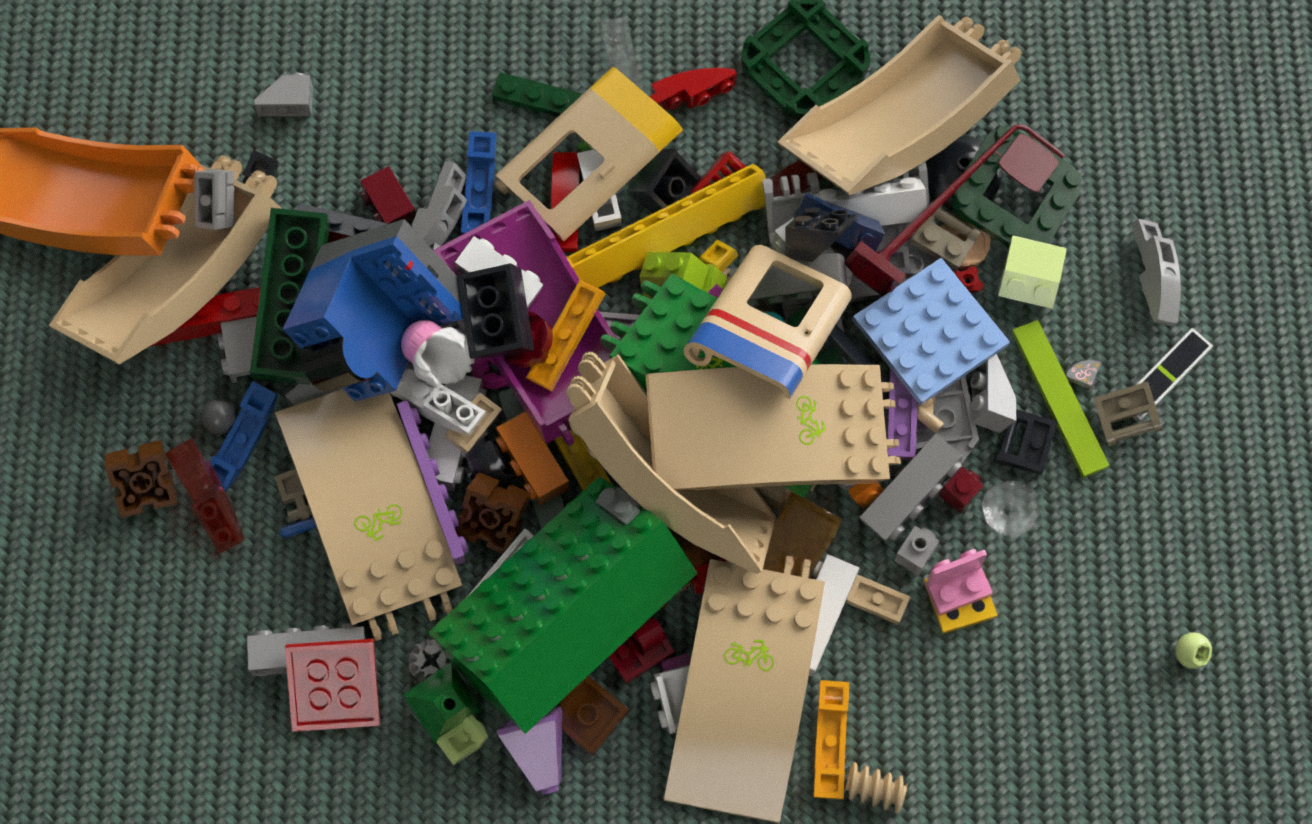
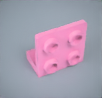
[925,549,993,616]

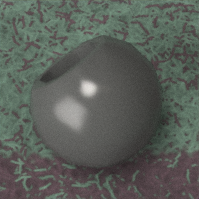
[200,400,236,434]

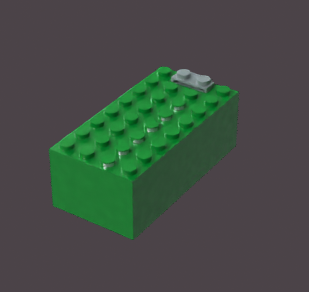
[428,476,698,734]

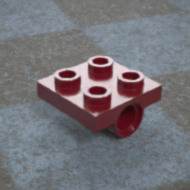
[608,616,675,684]

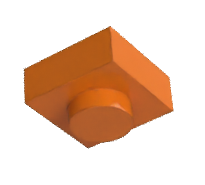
[847,482,884,509]

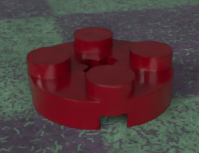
[504,311,553,368]

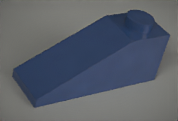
[793,193,885,252]

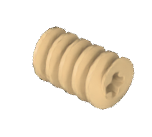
[844,762,908,814]

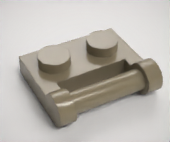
[910,206,982,271]
[1094,381,1163,447]

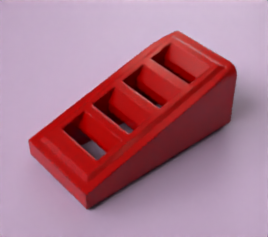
[690,151,746,194]

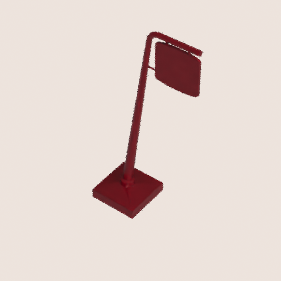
[845,124,1065,297]

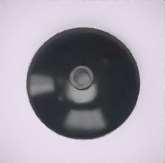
[925,135,1003,210]

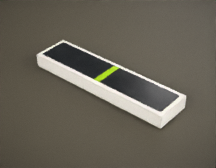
[1132,328,1213,423]

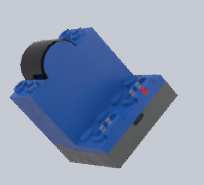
[283,219,464,402]

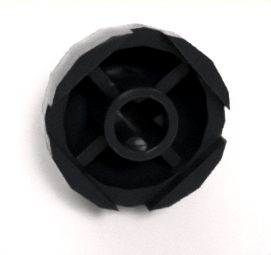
[464,429,516,486]

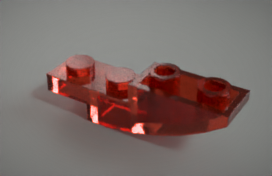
[165,438,245,554]

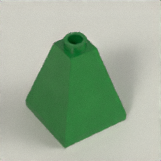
[402,662,483,743]

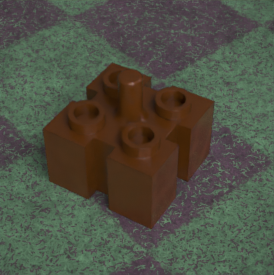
[105,440,177,518]
[456,472,531,553]

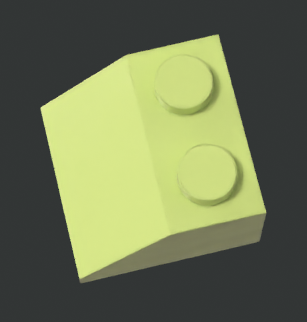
[998,235,1067,309]

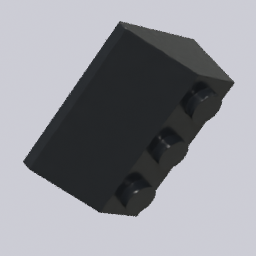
[457,263,534,359]

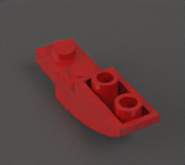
[649,68,737,111]

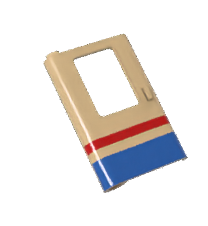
[684,245,851,399]

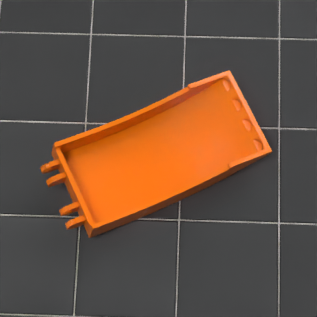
[0,127,205,256]

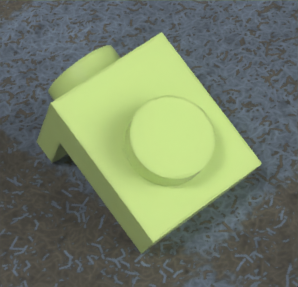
[437,714,488,765]

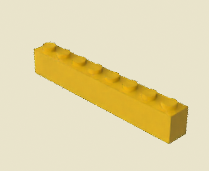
[566,164,766,289]

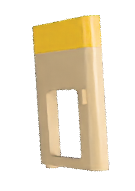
[494,67,683,241]

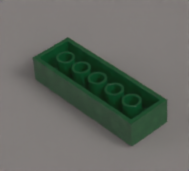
[250,208,330,385]

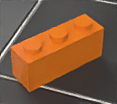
[495,411,569,506]

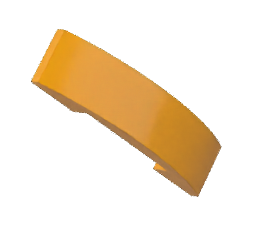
[814,680,849,800]

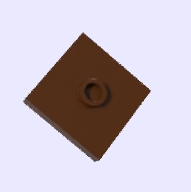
[557,676,630,756]

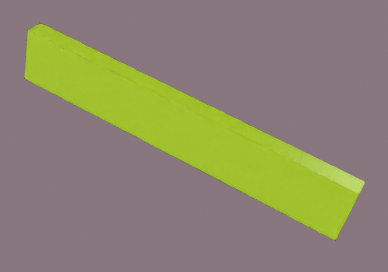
[1012,320,1110,478]

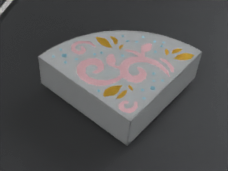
[1066,360,1101,389]

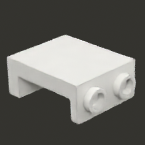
[650,665,689,734]

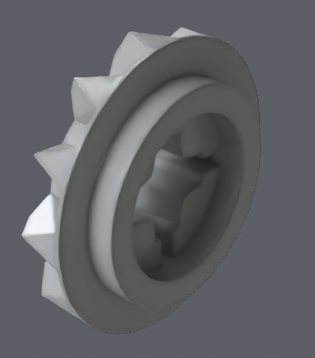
[409,639,455,682]

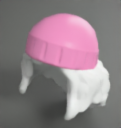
[401,320,474,388]

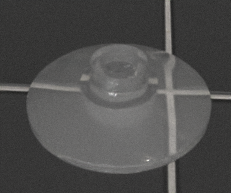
[982,481,1039,536]

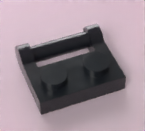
[993,409,1057,476]

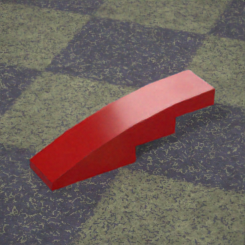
[550,152,580,252]

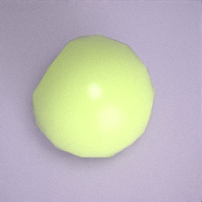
[1175,632,1212,669]

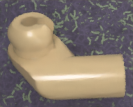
[917,396,945,434]

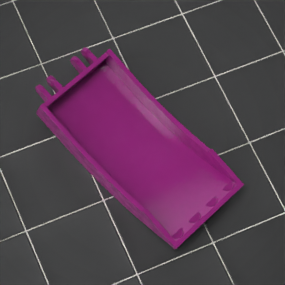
[433,200,617,446]

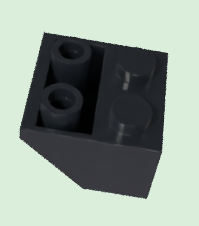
[785,207,857,262]

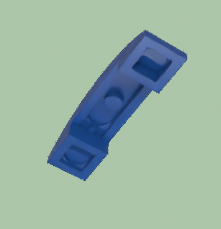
[461,131,497,235]
[199,381,278,494]

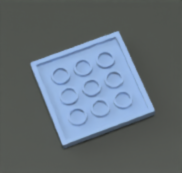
[852,258,1010,406]

